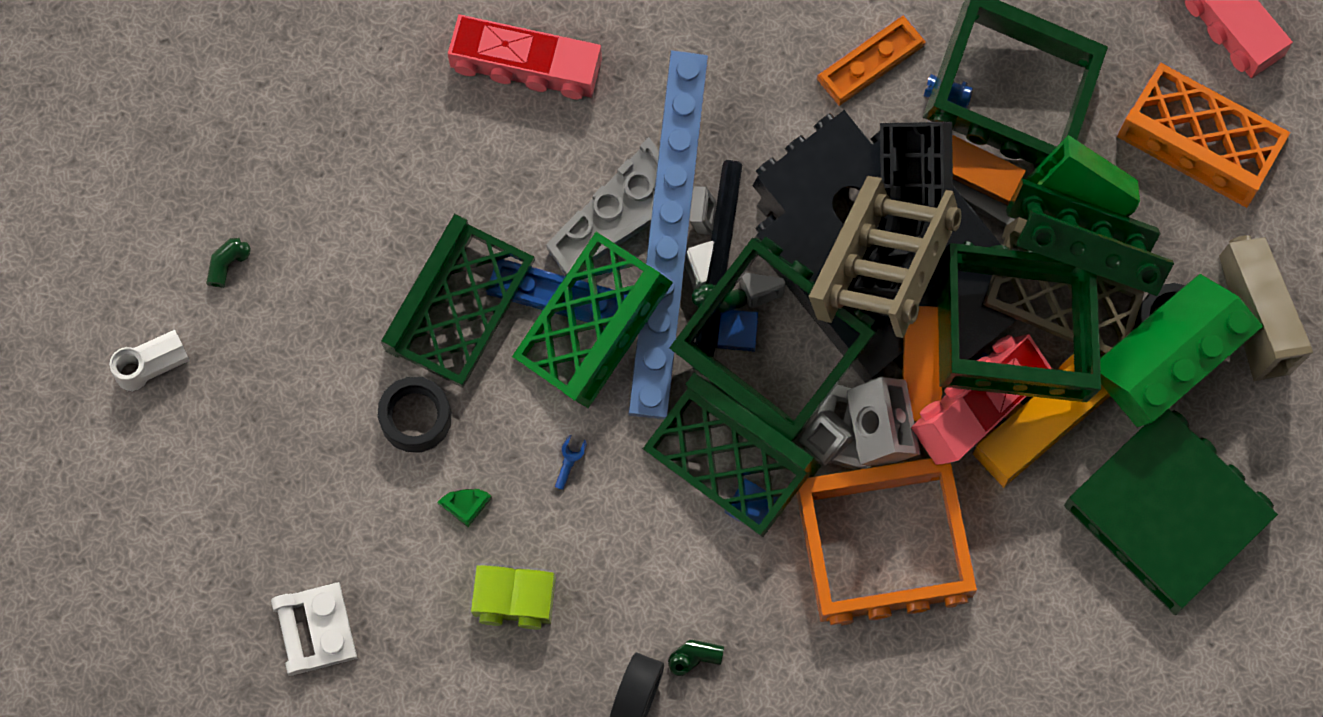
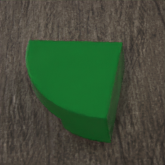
[437,489,492,527]

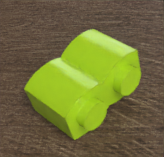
[471,565,556,630]

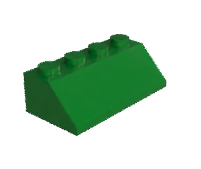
[1100,274,1263,428]

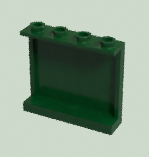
[1064,409,1278,616]

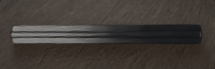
[692,160,743,372]

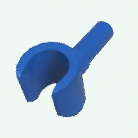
[554,435,587,490]

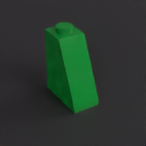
[1025,135,1140,216]

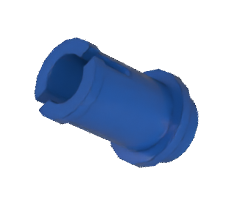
[924,74,973,109]

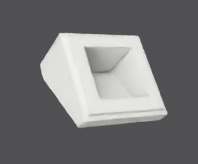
[684,241,714,290]

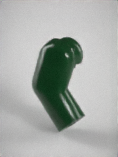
[206,238,251,288]
[692,284,747,313]
[668,640,724,676]

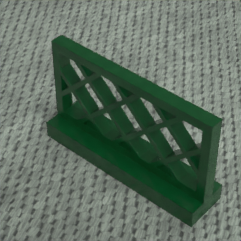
[381,213,535,388]
[642,372,821,538]

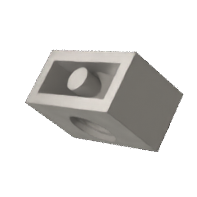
[847,377,920,466]

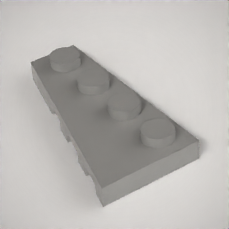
[546,137,659,276]

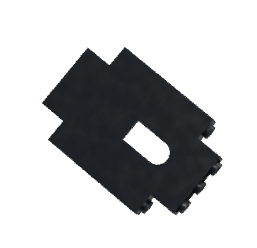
[752,110,1017,383]

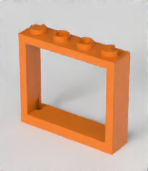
[797,458,977,626]

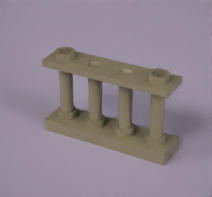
[809,176,961,338]

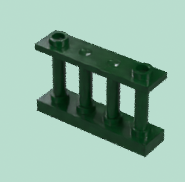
[1006,178,1174,296]

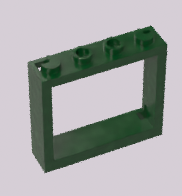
[923,0,1108,168]
[669,236,878,442]
[937,241,1101,403]

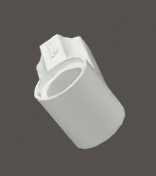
[109,330,189,391]

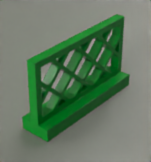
[512,231,673,409]

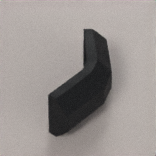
[847,122,953,316]

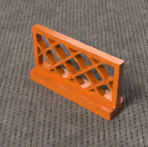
[1117,62,1291,208]

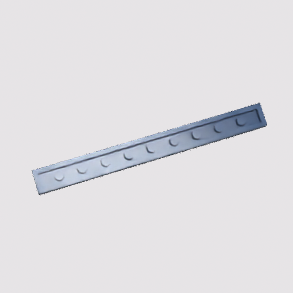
[628,50,708,419]

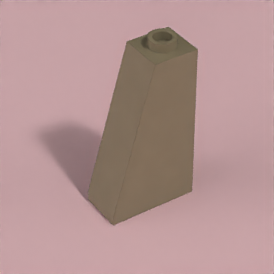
[1219,235,1313,382]

